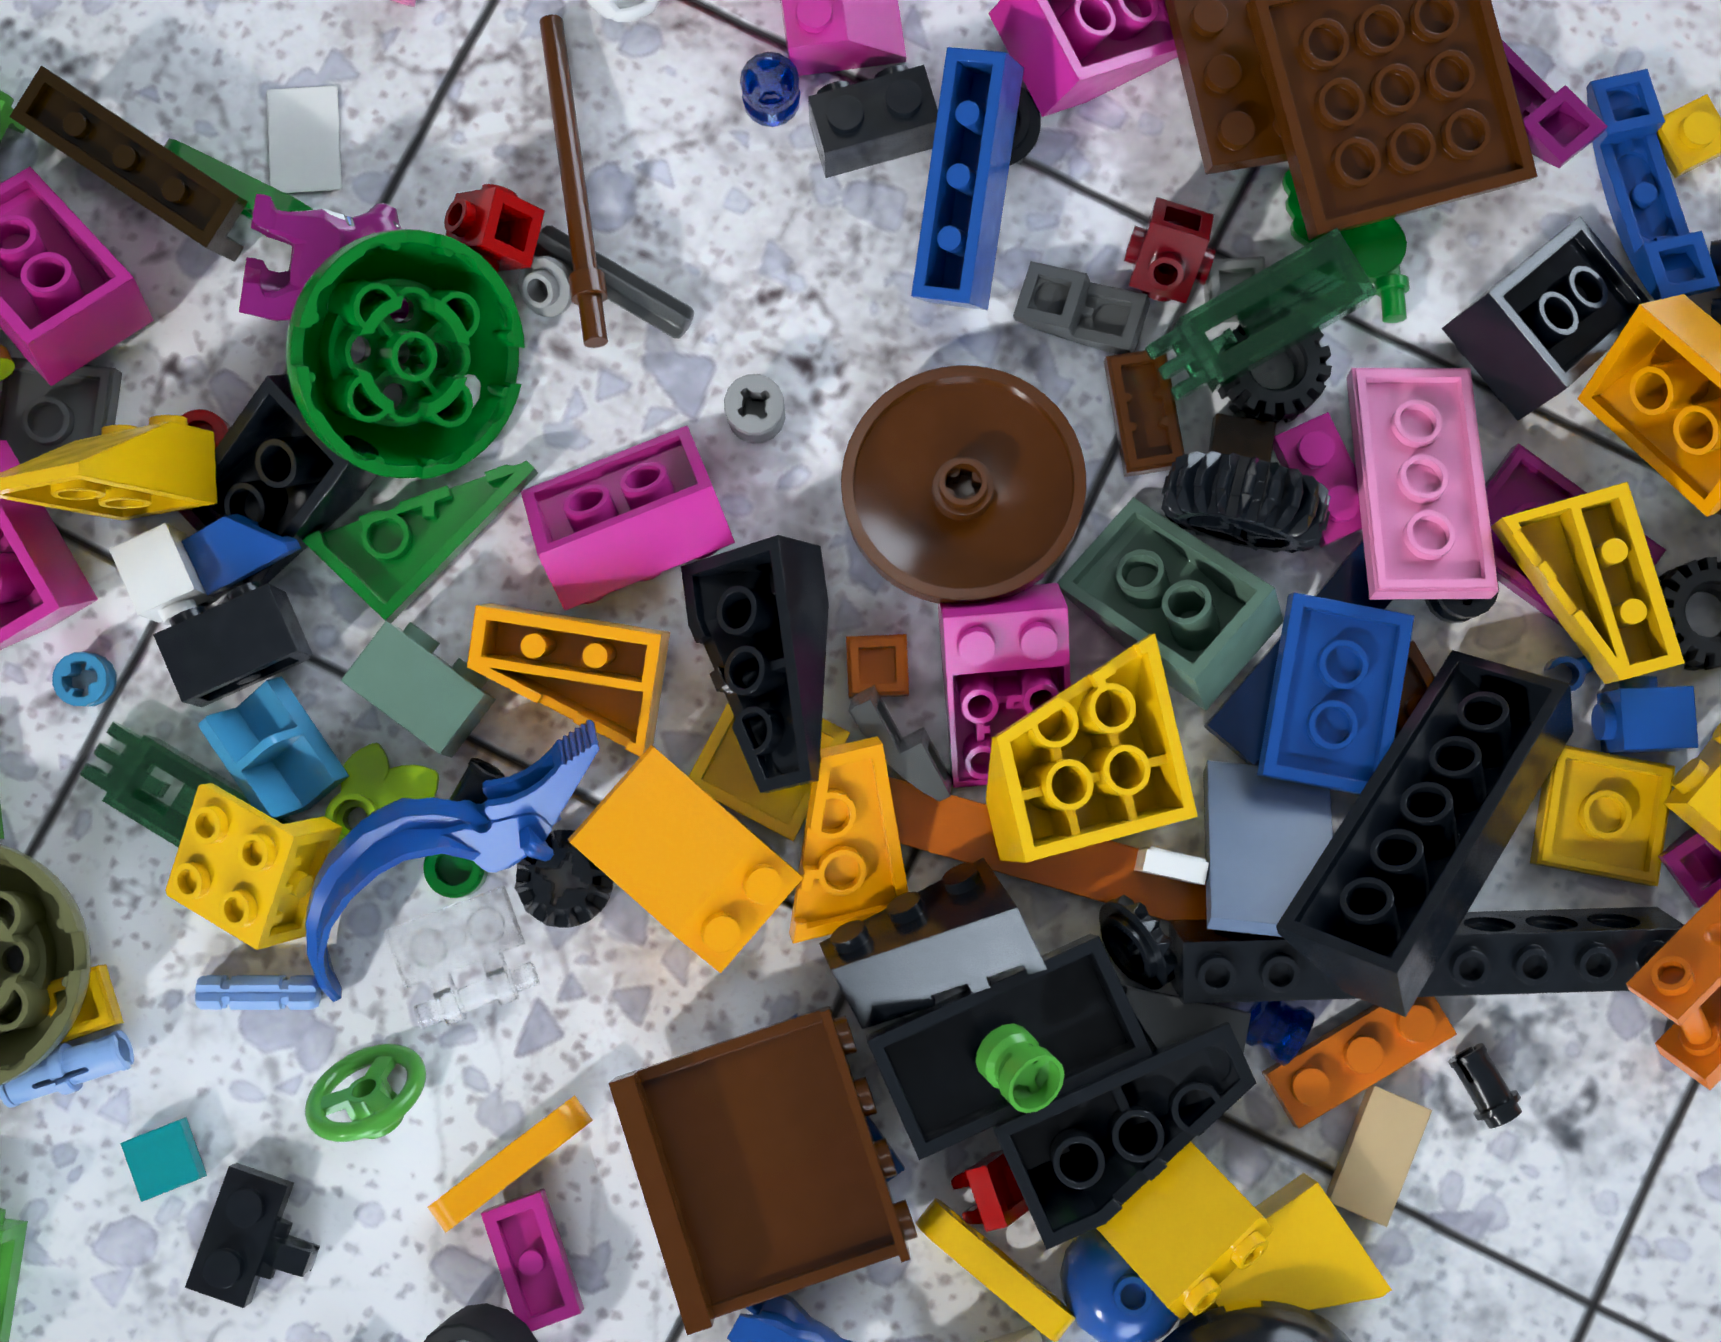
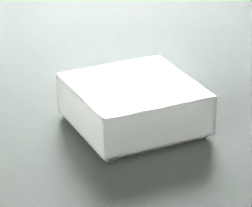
[1134,846,1209,885]

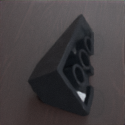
[681,535,829,793]
[993,1022,1256,1250]

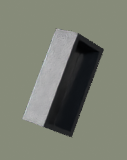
[866,934,1153,1160]

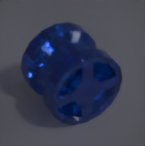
[740,52,801,127]
[1246,1001,1315,1066]

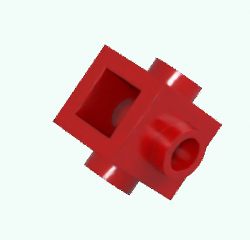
[444,184,545,273]

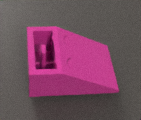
[938,583,1071,788]

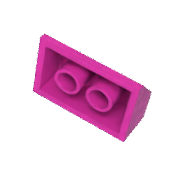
[780,0,906,77]
[521,425,735,611]
[0,440,98,650]

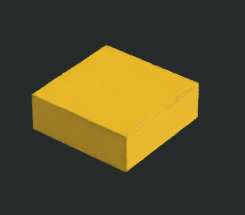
[47,964,124,1044]

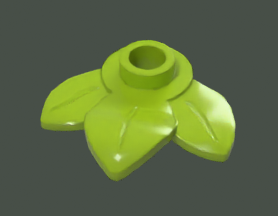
[325,742,439,844]

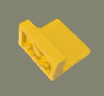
[165,783,343,950]

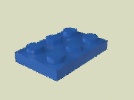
[1257,592,1415,795]

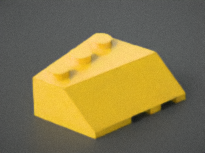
[986,633,1198,863]

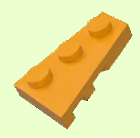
[789,736,909,944]

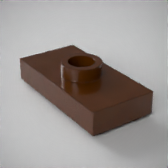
[1104,347,1185,477]

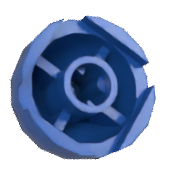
[1059,1228,1179,1342]

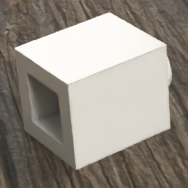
[109,523,214,625]

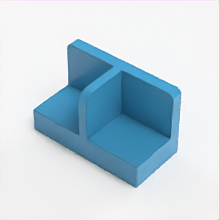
[198,676,349,821]

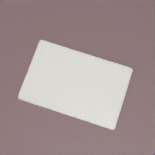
[266,85,342,193]

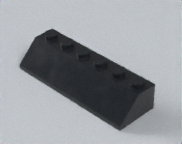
[1276,650,1574,1017]

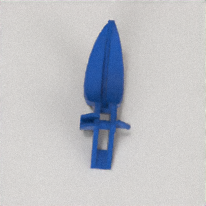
[306,720,599,1002]

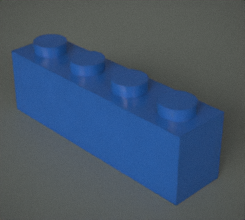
[911,47,1024,310]

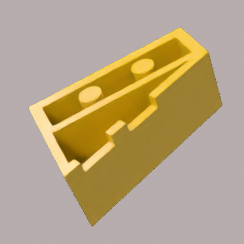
[1491,482,1685,684]

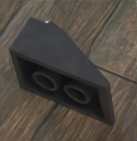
[1442,216,1651,421]
[178,374,379,585]

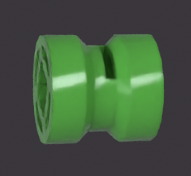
[976,1024,1065,1113]

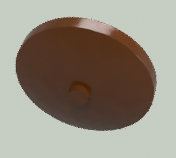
[841,365,1086,604]

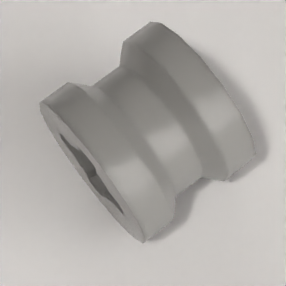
[724,374,786,443]

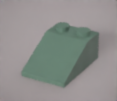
[1057,497,1284,711]

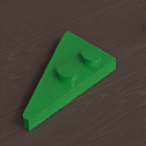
[302,460,538,623]

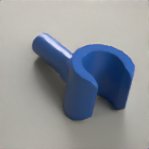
[1544,656,1594,691]

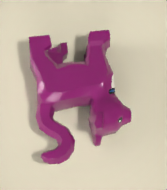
[239,194,409,322]

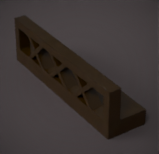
[9,66,248,262]

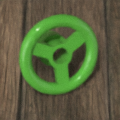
[305,1044,426,1142]

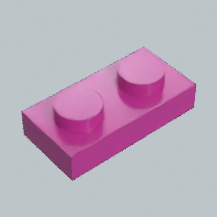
[1273,412,1362,548]
[481,1188,584,1332]

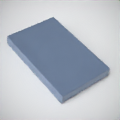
[1203,760,1333,937]

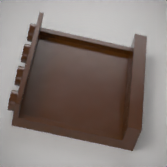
[608,1005,918,1336]

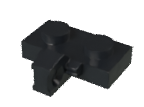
[185,1163,320,1308]

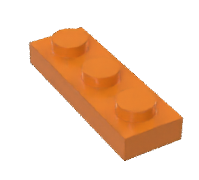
[1262,996,1457,1129]

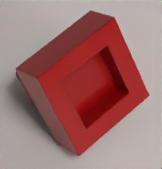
[951,1150,1029,1232]

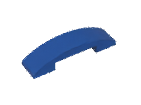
[1586,69,1720,300]

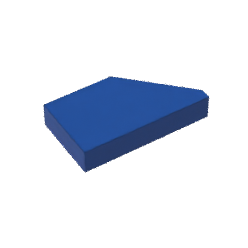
[182,514,301,596]

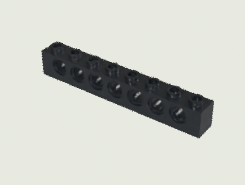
[1169,907,1684,1004]

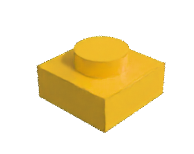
[1657,94,1721,178]

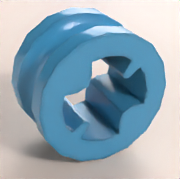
[52,652,117,707]

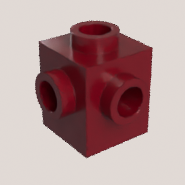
[1123,197,1216,304]

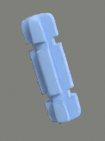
[195,975,321,1010]

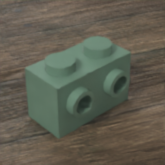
[340,621,496,758]

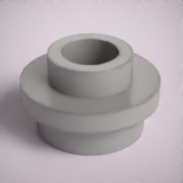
[518,256,573,317]

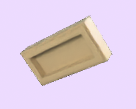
[1326,1085,1432,1227]

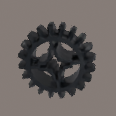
[1161,451,1330,553]

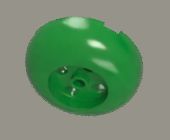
[286,229,525,479]

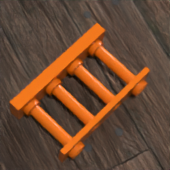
[1626,889,1721,1090]

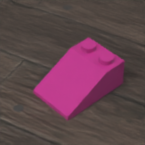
[988,0,1178,117]
[0,166,154,386]

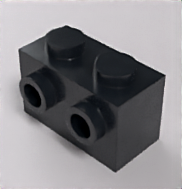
[808,65,938,178]
[153,581,314,707]

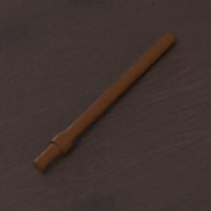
[539,14,608,348]

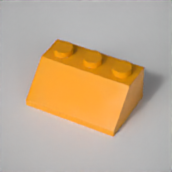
[1577,294,1721,517]

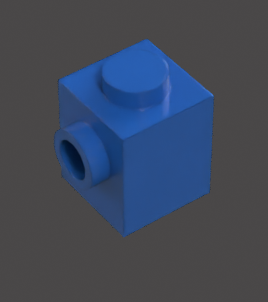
[1591,676,1699,754]

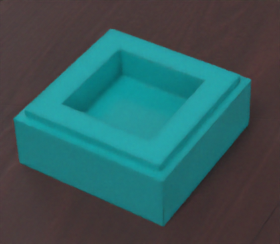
[120,1117,207,1202]

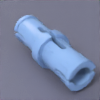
[0,1030,134,1108]

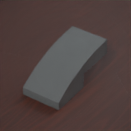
[1013,261,1150,354]
[848,686,952,802]

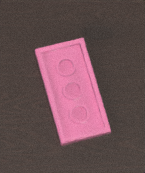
[1346,368,1499,600]

